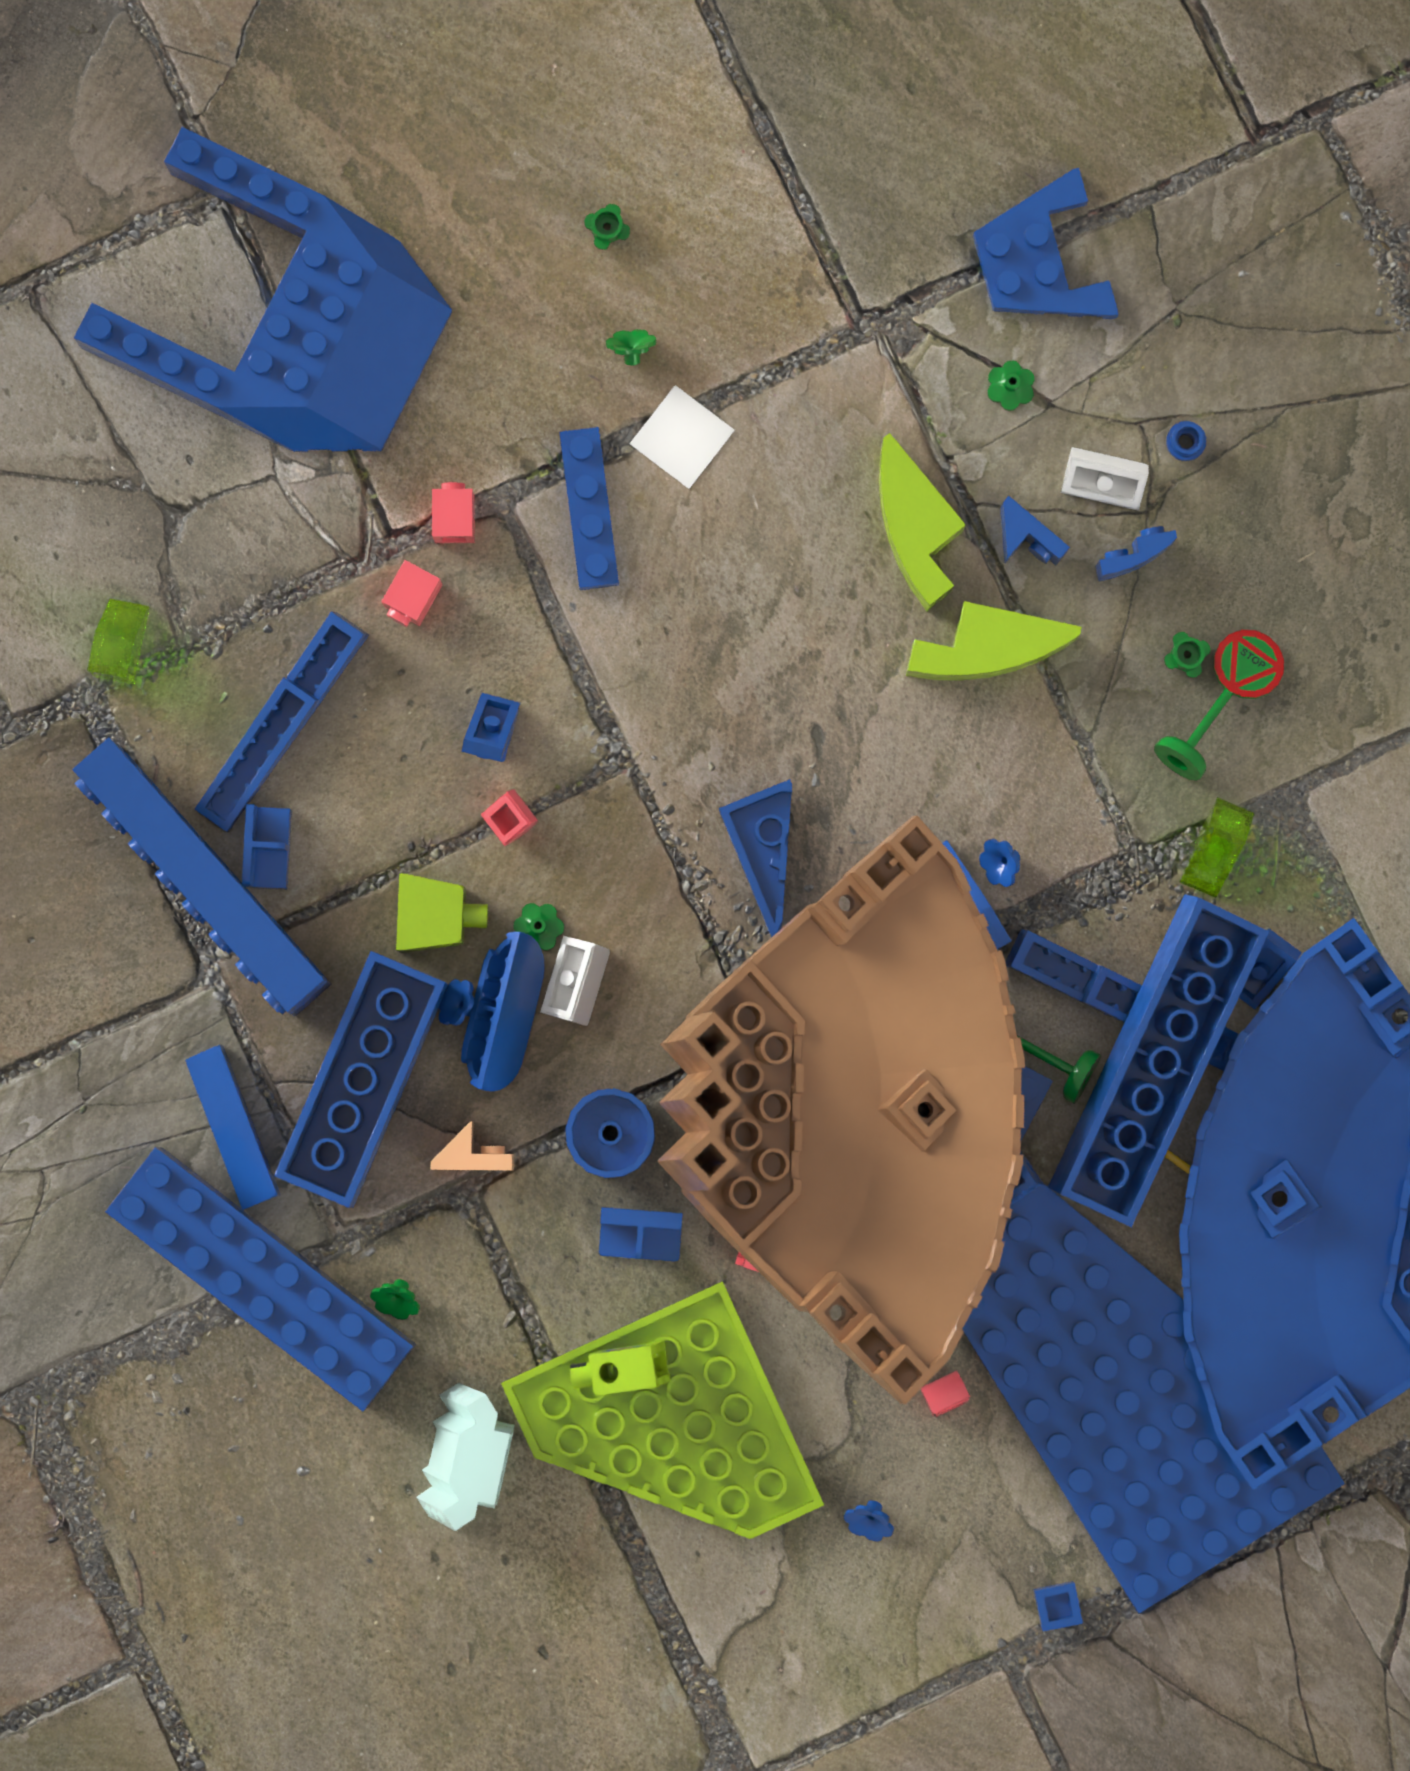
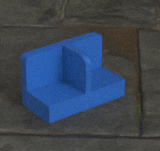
[242,804,292,890]
[599,1207,683,1262]

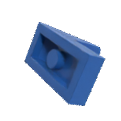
[1000,496,1070,566]
[462,693,520,762]
[1239,929,1302,1009]

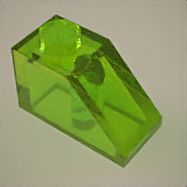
[87,599,150,685]
[1179,797,1254,898]

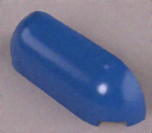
[461,932,545,1092]

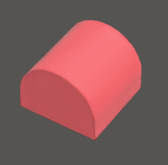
[481,789,538,846]
[921,1370,970,1417]

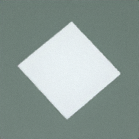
[630,385,735,489]

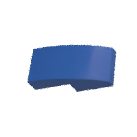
[1096,526,1177,582]

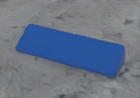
[185,1044,281,1210]

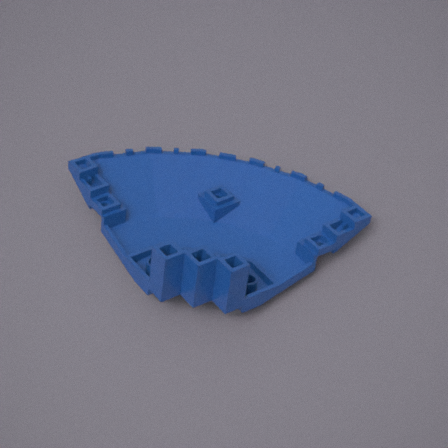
[1179,918,1410,1490]

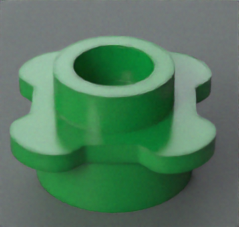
[584,204,630,250]
[1164,632,1210,678]

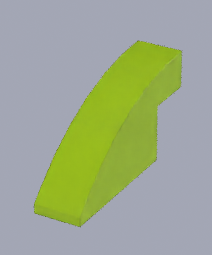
[879,433,966,611]
[906,601,1082,681]

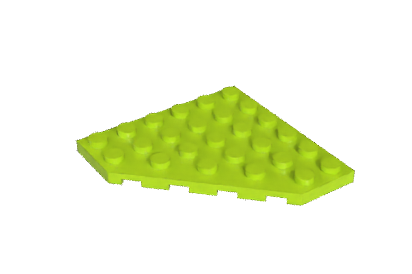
[501,1281,824,1539]

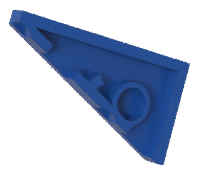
[719,779,792,938]

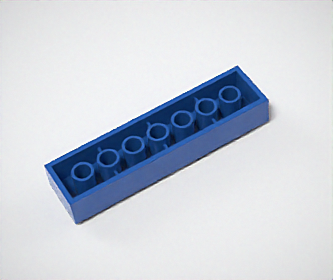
[72,737,332,1016]
[1048,894,1269,1227]
[105,1147,416,1411]

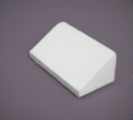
[1061,447,1149,511]
[540,936,610,1026]

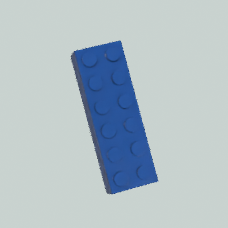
[274,951,448,1208]

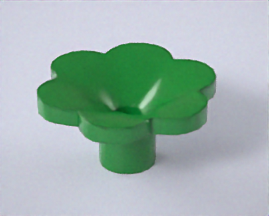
[606,329,656,365]
[987,360,1035,411]
[513,903,564,951]
[370,1279,420,1320]

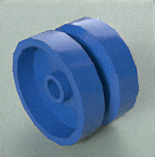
[565,1088,655,1178]

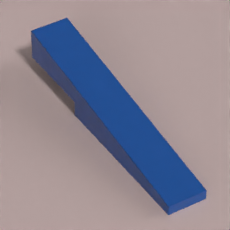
[194,611,369,832]
[1005,929,1239,1071]

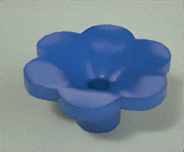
[979,839,1020,887]
[439,979,474,1026]
[844,1500,894,1541]

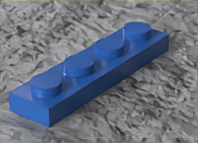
[559,427,619,590]

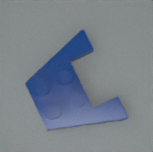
[973,168,1119,319]

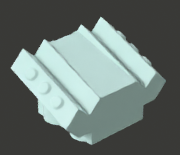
[416,1383,515,1531]

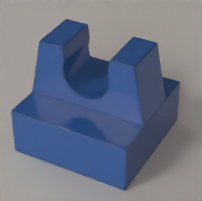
[1033,1581,1083,1632]

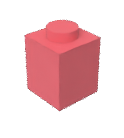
[432,482,475,543]
[382,560,443,627]

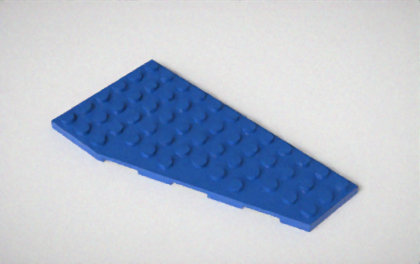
[962,1184,1345,1614]

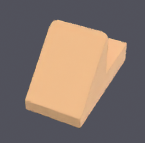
[430,1121,514,1171]

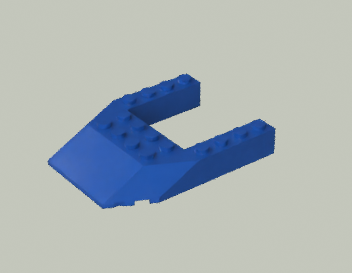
[74,127,452,452]

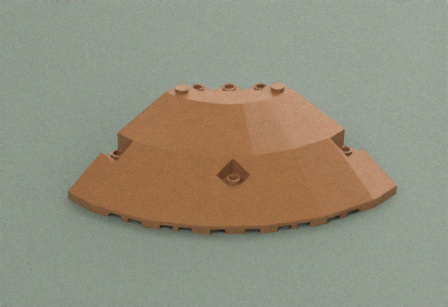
[657,815,1025,1404]

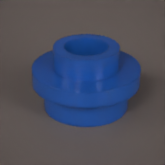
[1166,421,1206,461]

